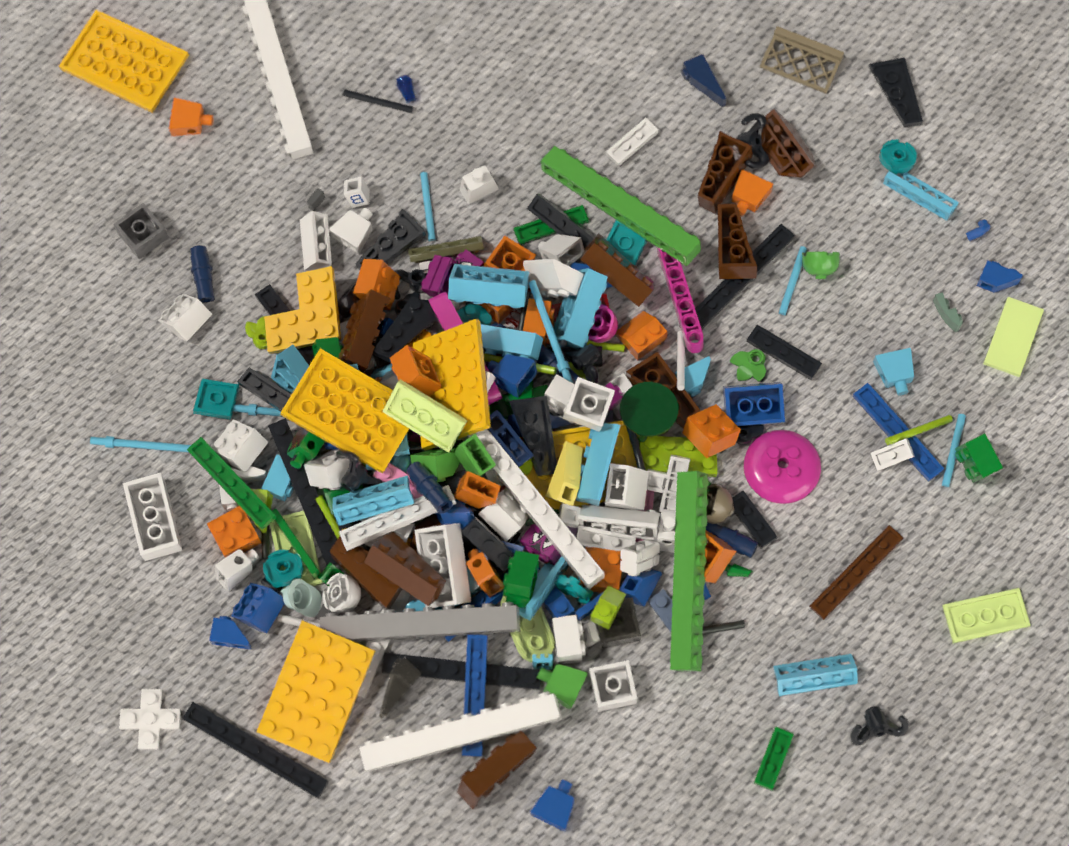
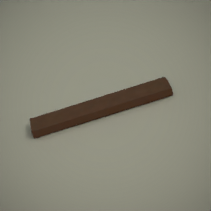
[809,525,904,620]

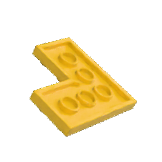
[264,266,341,354]

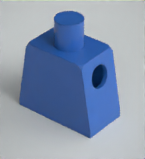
[488,354,537,398]
[530,779,575,832]

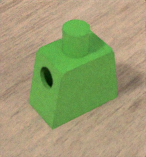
[454,434,496,476]
[537,664,588,710]

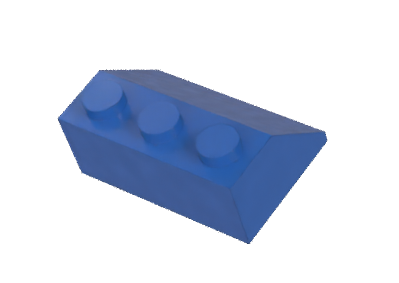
[723,382,785,426]

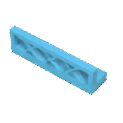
[883,171,959,221]
[332,475,414,526]
[519,556,569,621]
[773,654,858,696]

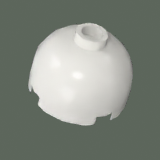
[323,573,361,614]

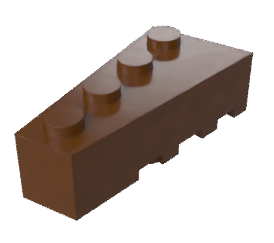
[698,131,753,214]
[718,204,757,279]
[580,233,655,307]
[339,289,391,373]
[626,352,700,429]
[364,531,446,607]
[330,536,403,610]
[457,730,537,810]

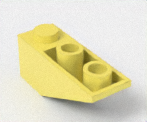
[545,441,582,506]

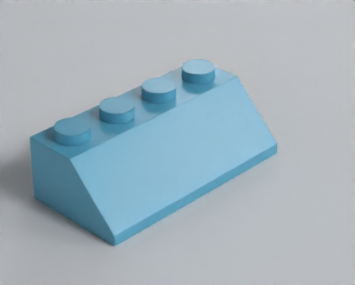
[448,264,530,308]
[553,268,608,349]
[576,423,620,506]

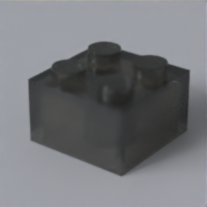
[594,597,641,649]

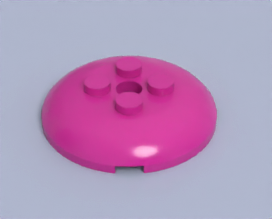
[744,430,821,504]

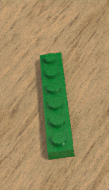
[186,437,277,530]

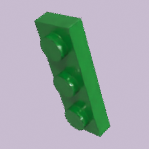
[753,726,794,791]

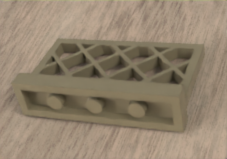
[759,26,844,94]

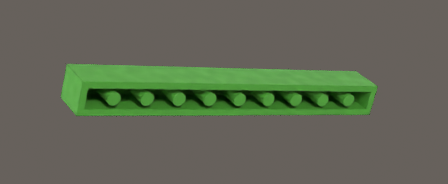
[541,146,701,266]
[670,471,709,672]

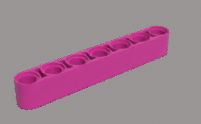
[657,247,704,353]
[428,291,502,405]

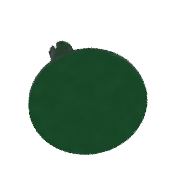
[620,382,678,442]

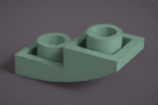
[933,292,963,332]

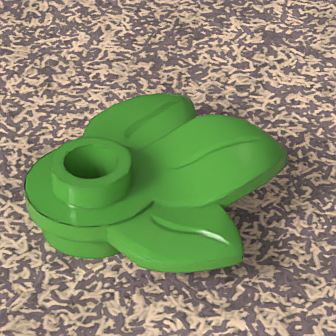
[730,349,766,382]

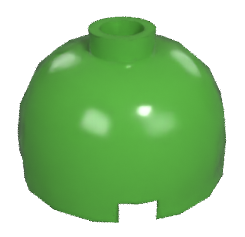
[802,252,840,279]

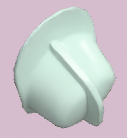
[281,579,322,618]

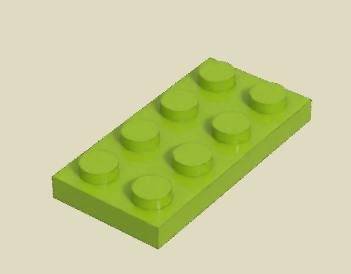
[639,436,717,477]

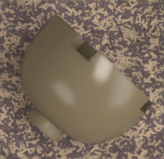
[706,484,734,524]

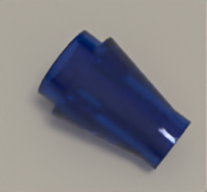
[396,75,416,103]

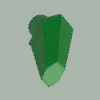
[725,563,753,577]

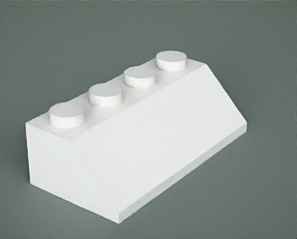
[578,505,661,542]
[415,523,471,607]

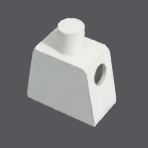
[460,166,499,205]
[329,208,373,254]
[538,234,584,266]
[657,512,676,553]
[215,549,259,592]

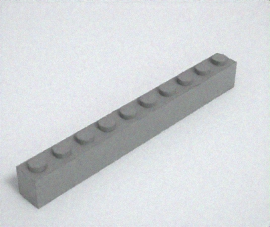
[320,602,520,641]

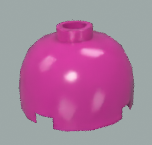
[588,304,618,343]

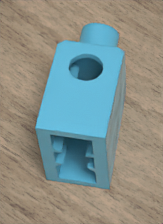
[873,348,914,396]

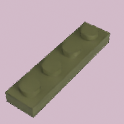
[408,236,484,263]

